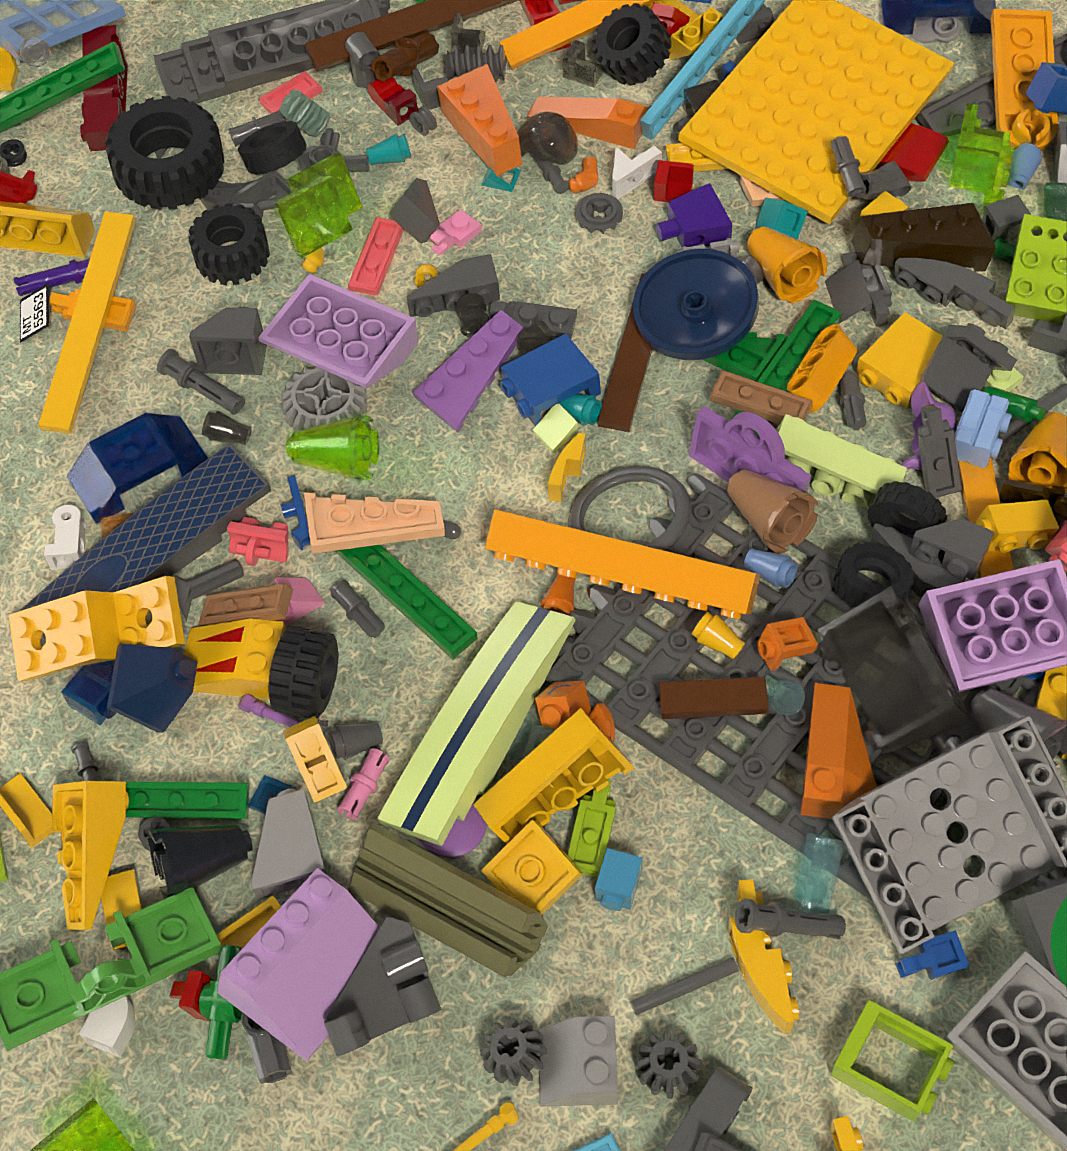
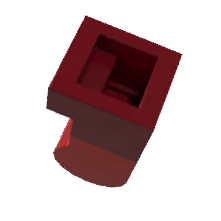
[367,78,418,126]

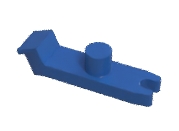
[281,475,310,550]

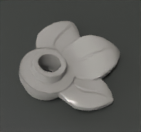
[910,0,961,43]

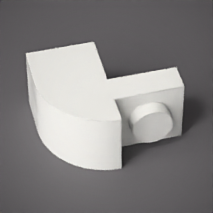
[76,983,135,1058]

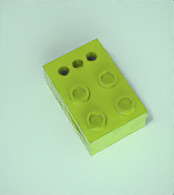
[1004,214,1067,325]

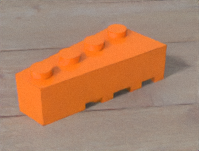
[437,64,522,176]

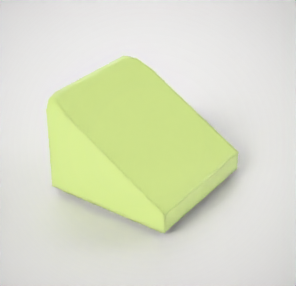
[533,403,578,452]

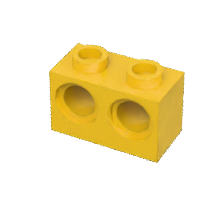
[283,716,347,803]

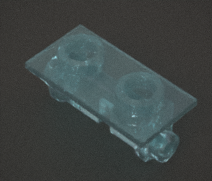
[792,833,844,914]

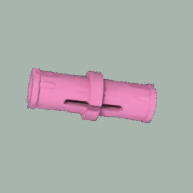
[337,748,390,820]

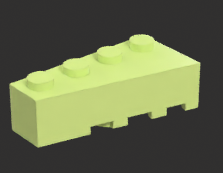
[776,414,907,508]

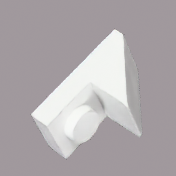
[612,146,662,199]

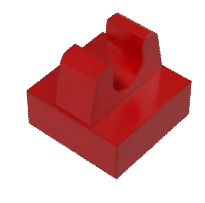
[651,2,690,38]
[169,970,214,1021]

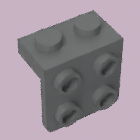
[920,323,1017,411]

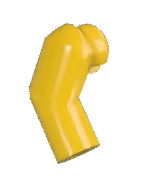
[296,234,325,273]

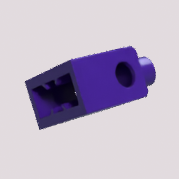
[656,183,733,247]

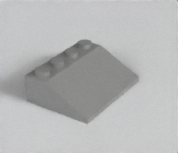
[946,951,1067,1151]

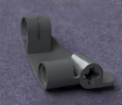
[324,916,442,1057]

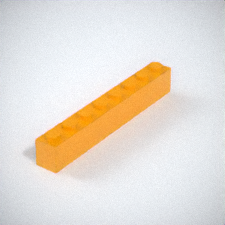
[485,509,761,619]

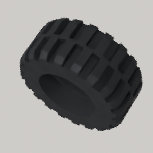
[105,96,225,210]

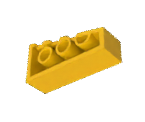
[473,708,635,844]

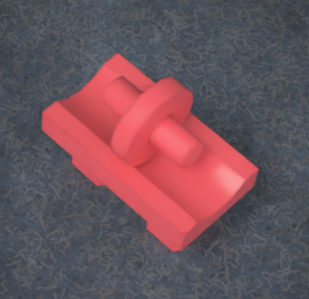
[227,517,289,566]

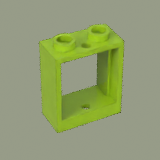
[831,999,955,1122]

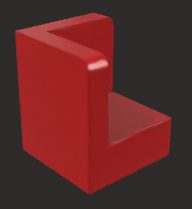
[654,160,694,203]

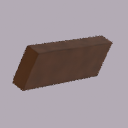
[659,677,769,719]

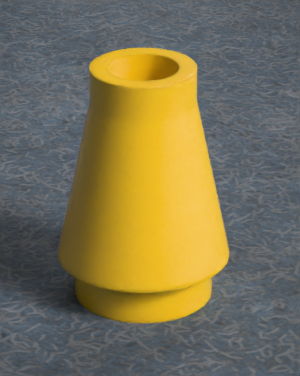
[692,612,745,660]

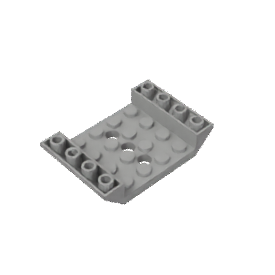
[831,715,1067,954]

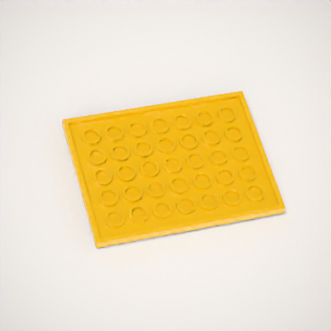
[678,0,955,225]

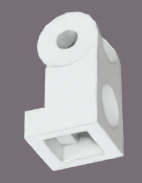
[44,505,86,570]

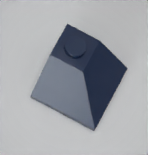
[107,644,198,733]

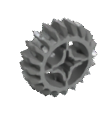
[282,366,368,443]

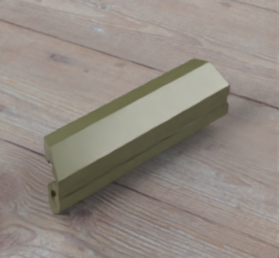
[348,822,548,977]

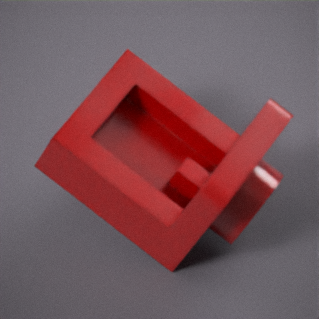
[0,170,37,204]

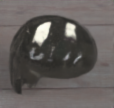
[517,111,579,165]

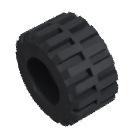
[592,3,672,85]
[188,203,270,286]
[268,626,339,719]

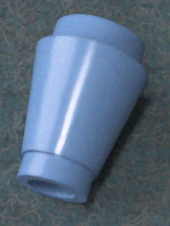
[1009,143,1042,190]
[744,548,798,588]

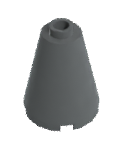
[971,689,1067,766]

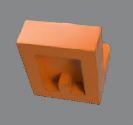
[757,617,818,671]

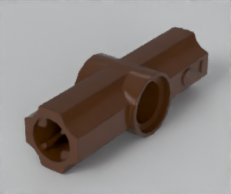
[371,32,439,82]

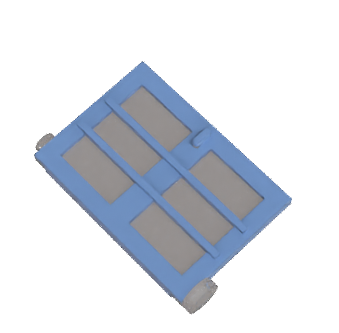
[0,0,126,67]

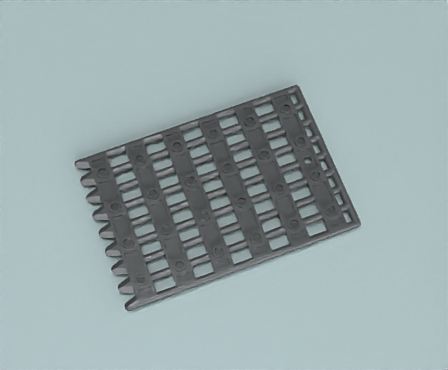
[545,473,1041,901]

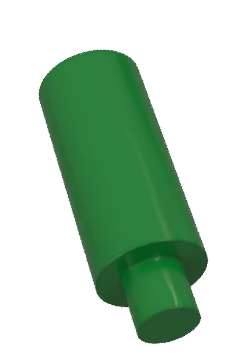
[983,386,1045,422]

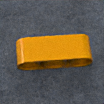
[787,324,857,413]

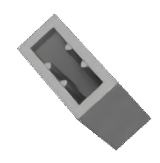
[251,789,327,899]

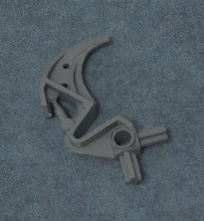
[201,128,370,219]

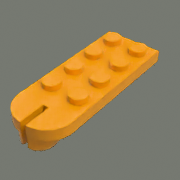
[991,9,1058,151]

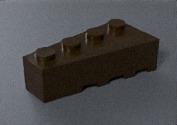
[851,203,996,272]

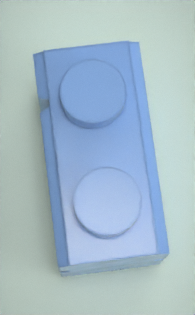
[954,389,1012,468]

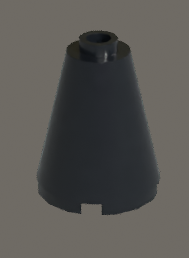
[148,825,253,899]

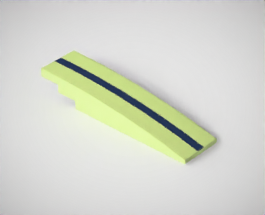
[377,601,576,846]

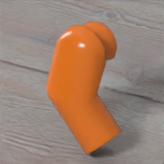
[569,157,599,194]

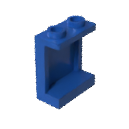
[500,334,601,426]

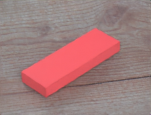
[348,217,404,296]

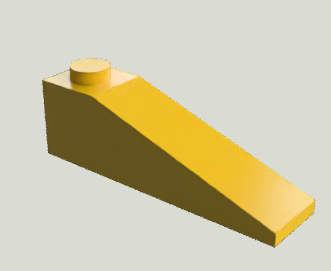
[52,781,129,930]

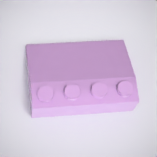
[258,274,418,388]
[918,559,1067,692]
[217,868,380,1061]

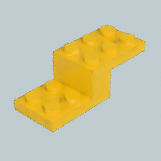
[9,576,185,681]

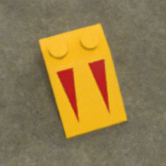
[184,618,286,699]

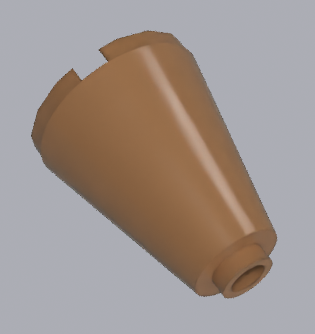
[727,469,818,553]

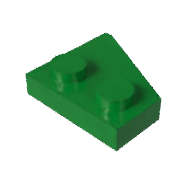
[702,332,787,382]

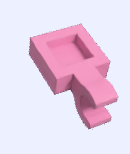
[430,209,482,256]

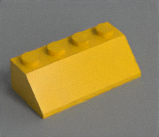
[0,201,95,258]

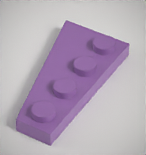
[413,310,525,433]

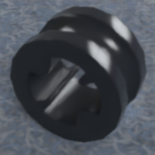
[0,139,27,167]

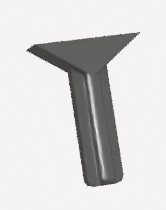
[163,560,244,622]

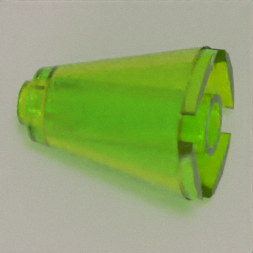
[286,415,380,481]

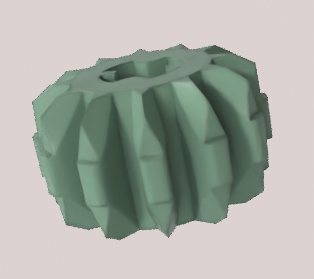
[279,89,331,137]

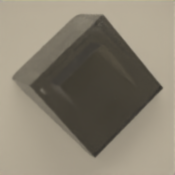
[517,320,556,356]

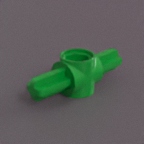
[199,945,243,1060]

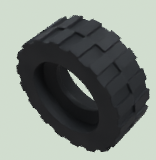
[238,121,307,175]
[867,481,947,539]
[833,542,914,616]

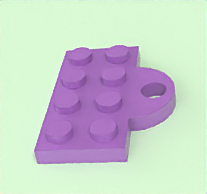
[689,406,812,492]

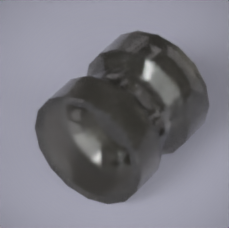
[455,294,490,337]

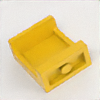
[856,312,943,409]

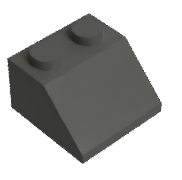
[189,307,267,375]

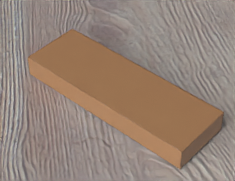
[710,370,813,425]
[199,583,293,626]

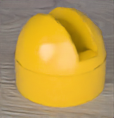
[415,264,439,288]

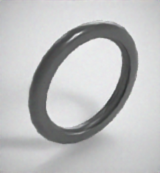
[568,466,691,551]

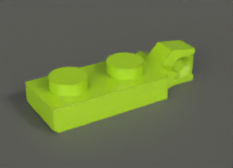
[567,780,616,878]

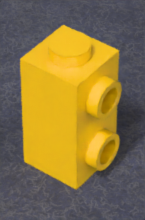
[975,500,1059,553]

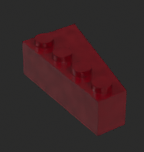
[80,25,128,152]

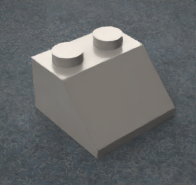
[539,1016,618,1107]

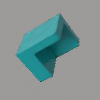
[756,197,808,239]

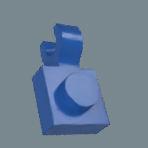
[895,930,970,980]

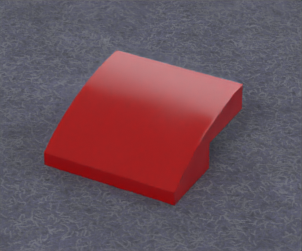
[875,123,949,182]

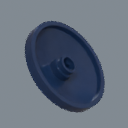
[633,249,759,360]

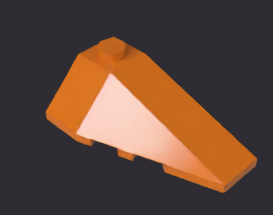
[527,97,651,149]
[800,683,877,819]

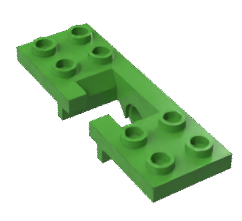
[0,887,221,1051]

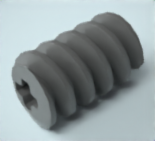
[446,44,506,82]

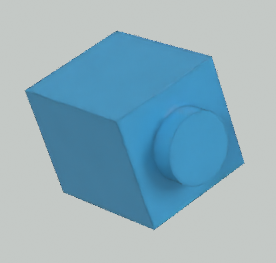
[595,848,643,911]

